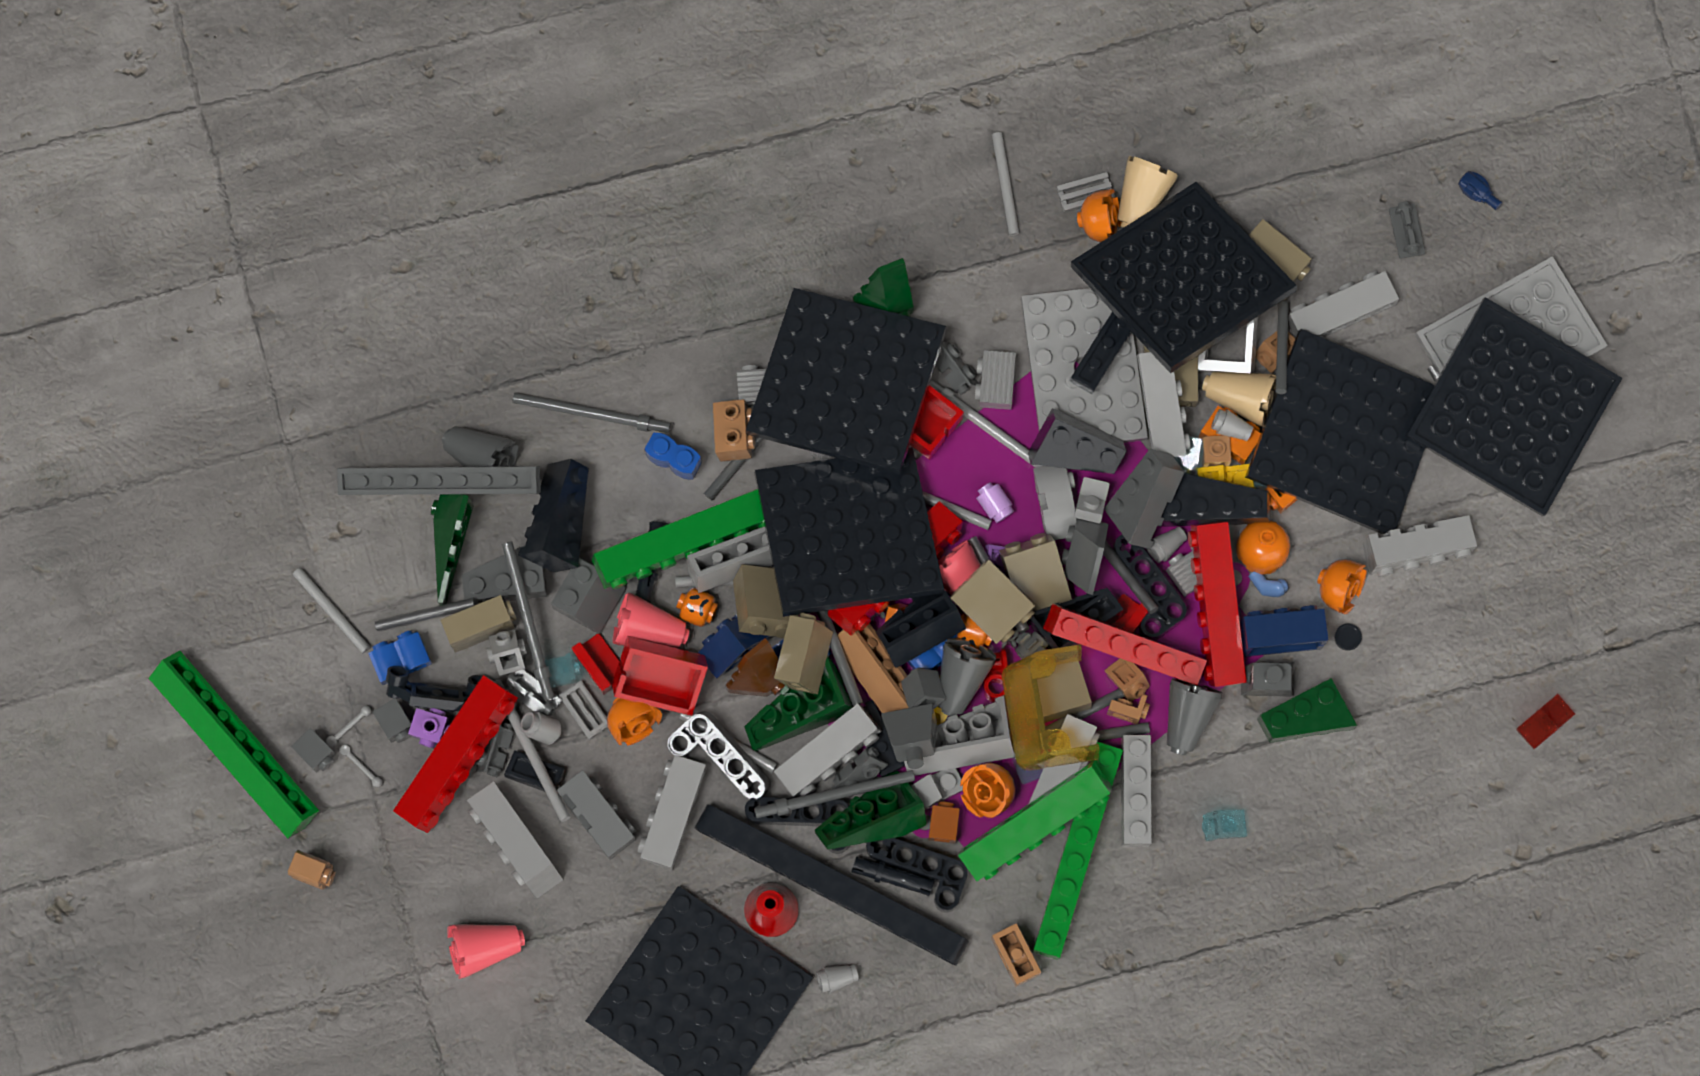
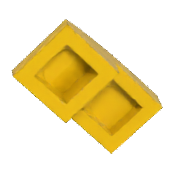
[1197,464,1256,489]

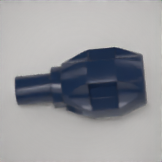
[1458,171,1502,210]

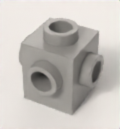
[486,629,527,676]

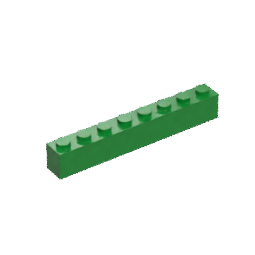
[592,490,765,590]
[148,650,320,839]
[1032,742,1123,960]

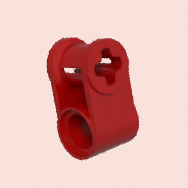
[983,649,1008,703]

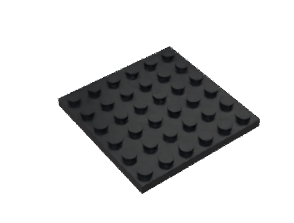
[1071,182,1297,373]
[746,288,947,474]
[1405,297,1622,517]
[1245,329,1434,534]
[755,447,944,617]
[585,886,813,1076]

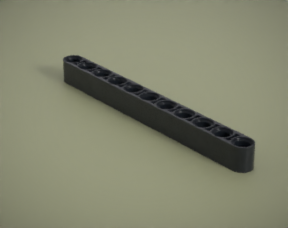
[694,804,969,966]

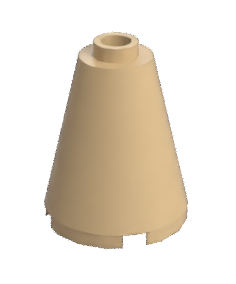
[1118,156,1178,228]
[1202,371,1276,427]

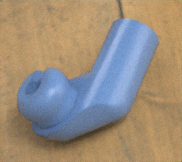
[1248,572,1288,597]

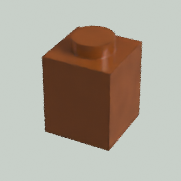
[928,802,960,844]

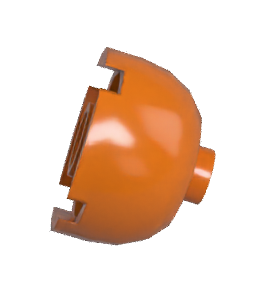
[1077,189,1122,242]
[1236,521,1290,574]
[1317,559,1367,615]
[607,698,662,746]
[960,763,1016,818]

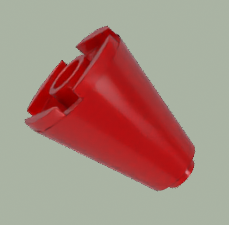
[744,883,799,937]

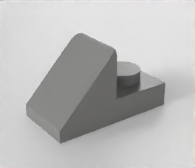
[1074,477,1110,524]
[911,768,963,810]

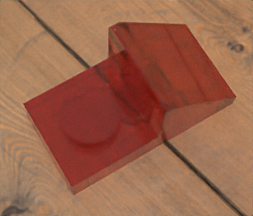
[1516,694,1575,750]

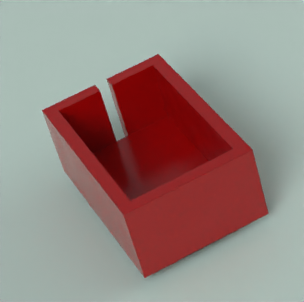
[910,385,964,460]
[612,636,708,716]

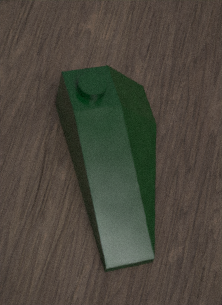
[853,258,914,317]
[431,494,474,606]
[744,656,854,751]
[815,771,926,850]

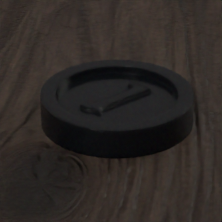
[1334,624,1362,651]

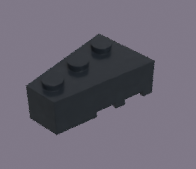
[876,589,966,668]

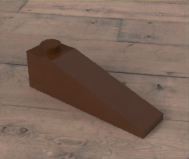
[725,638,786,697]

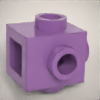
[408,708,451,749]

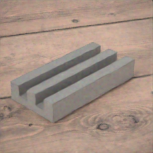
[1056,172,1115,213]
[559,680,608,740]

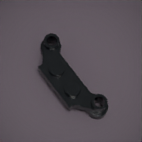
[386,666,482,712]

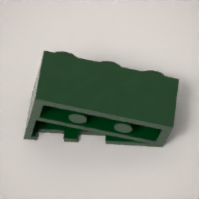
[1257,678,1357,743]

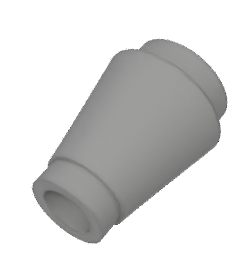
[1211,409,1253,441]
[1147,527,1187,563]
[816,965,858,994]

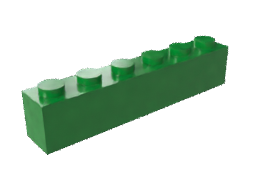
[958,761,1113,882]

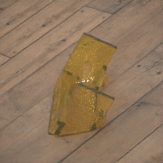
[1002,644,1099,770]

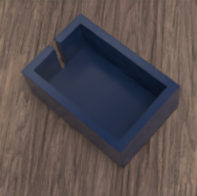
[1240,605,1328,657]

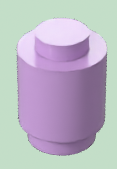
[976,482,1014,523]

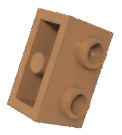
[713,399,755,462]

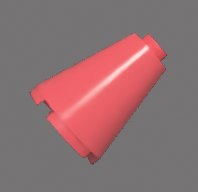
[938,540,981,595]
[612,592,689,648]
[447,924,525,979]

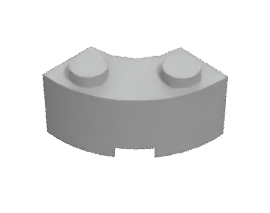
[1033,466,1077,540]

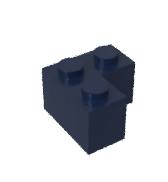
[697,614,772,679]

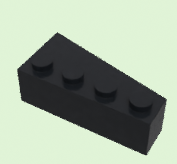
[518,459,589,573]
[1161,473,1271,527]

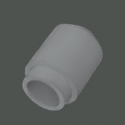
[520,711,561,745]

